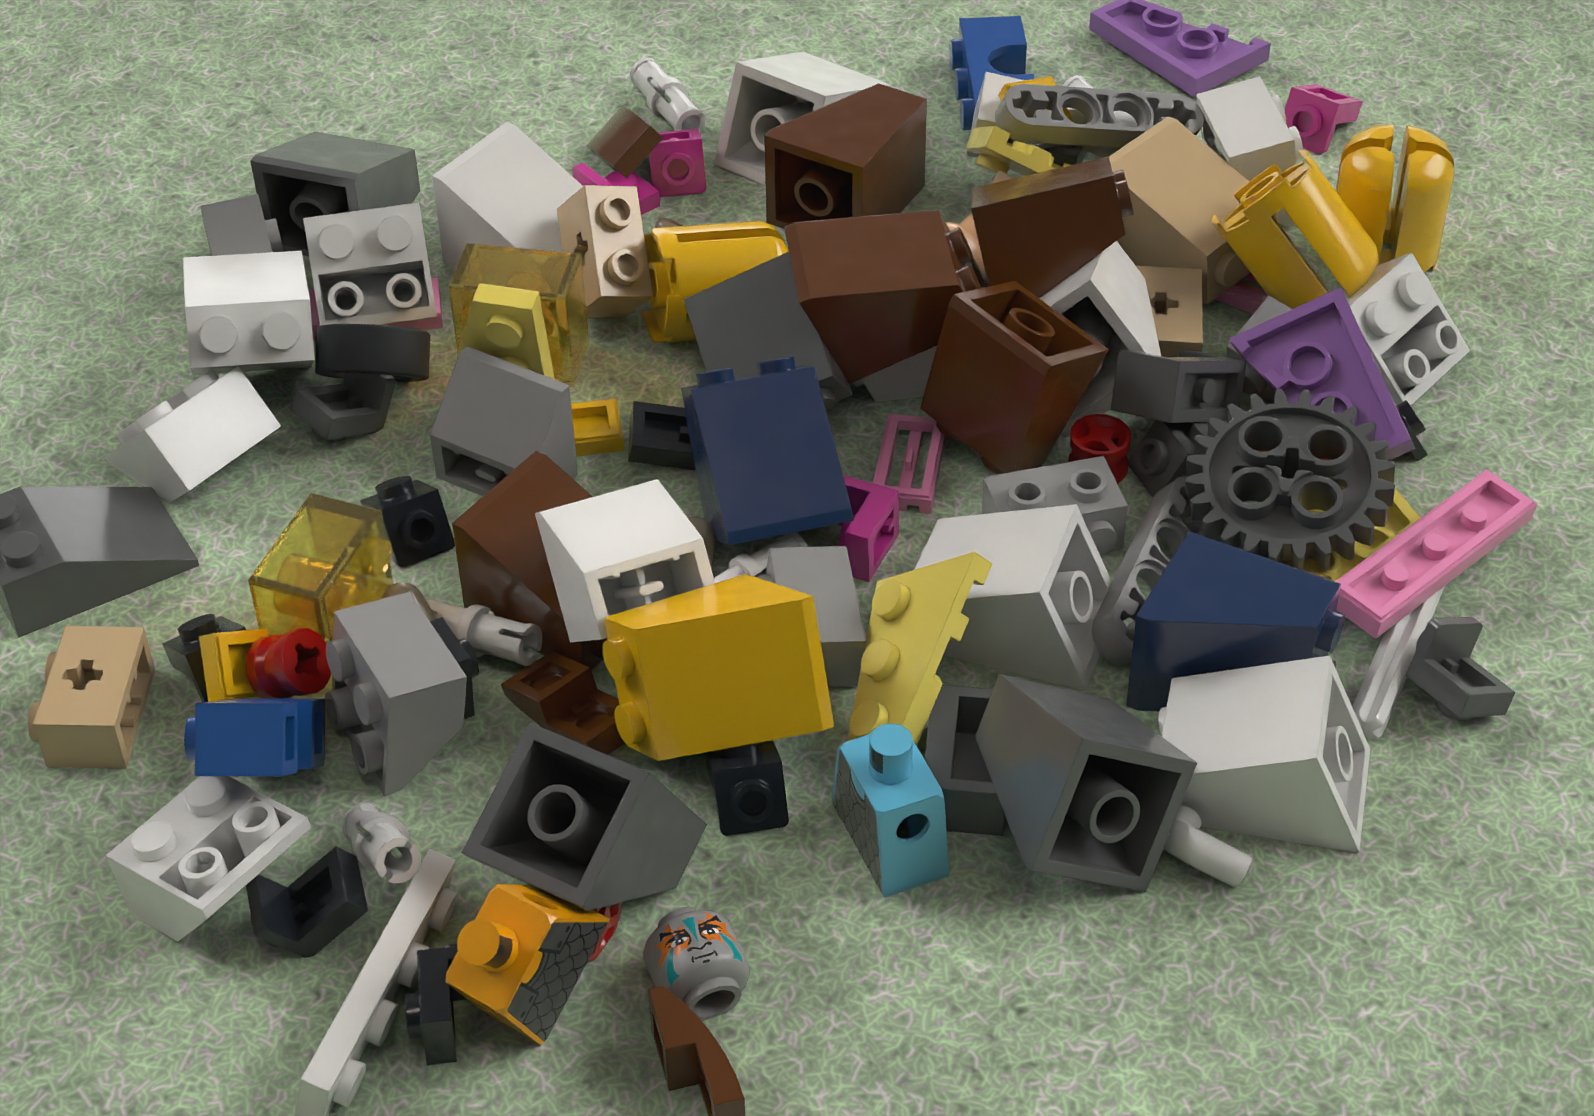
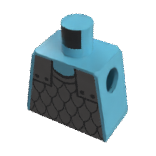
[832,724,949,898]

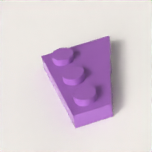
[1089,0,1271,97]
[1229,287,1416,461]

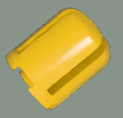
[1336,124,1455,273]
[1211,150,1378,309]
[641,221,789,342]

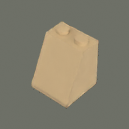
[1109,117,1277,304]

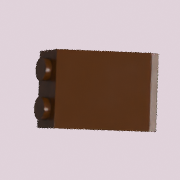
[764,83,927,229]
[971,156,1134,298]
[784,210,981,384]
[920,281,1109,474]
[452,450,608,671]

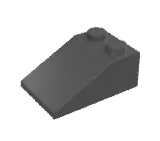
[0,486,199,638]

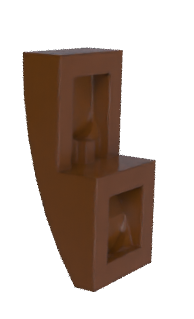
[586,106,663,179]
[501,651,625,755]
[648,986,745,1116]

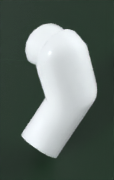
[1163,805,1252,888]

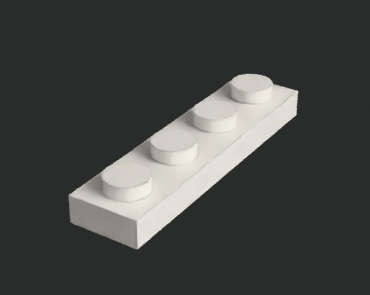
[295,849,459,1116]

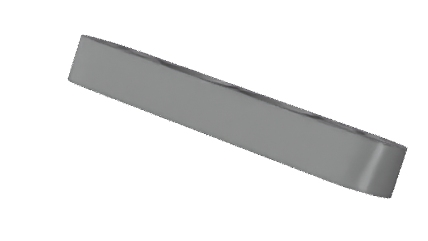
[995,84,1204,147]
[1091,476,1203,666]

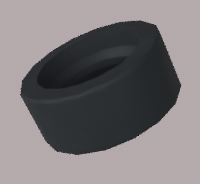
[315,324,430,382]

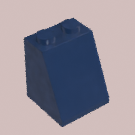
[681,356,854,545]
[1126,531,1345,712]

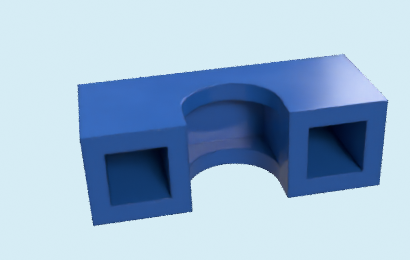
[949,16,1034,131]
[184,698,325,776]

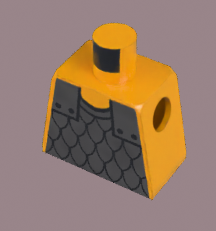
[445,884,610,1045]

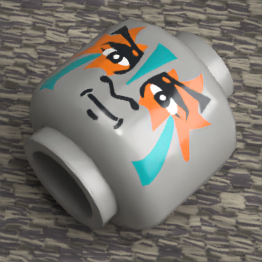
[643,907,751,1021]

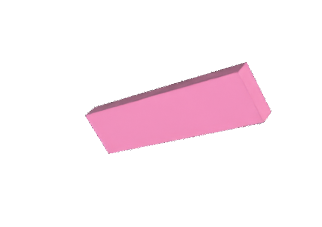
[1335,470,1537,639]

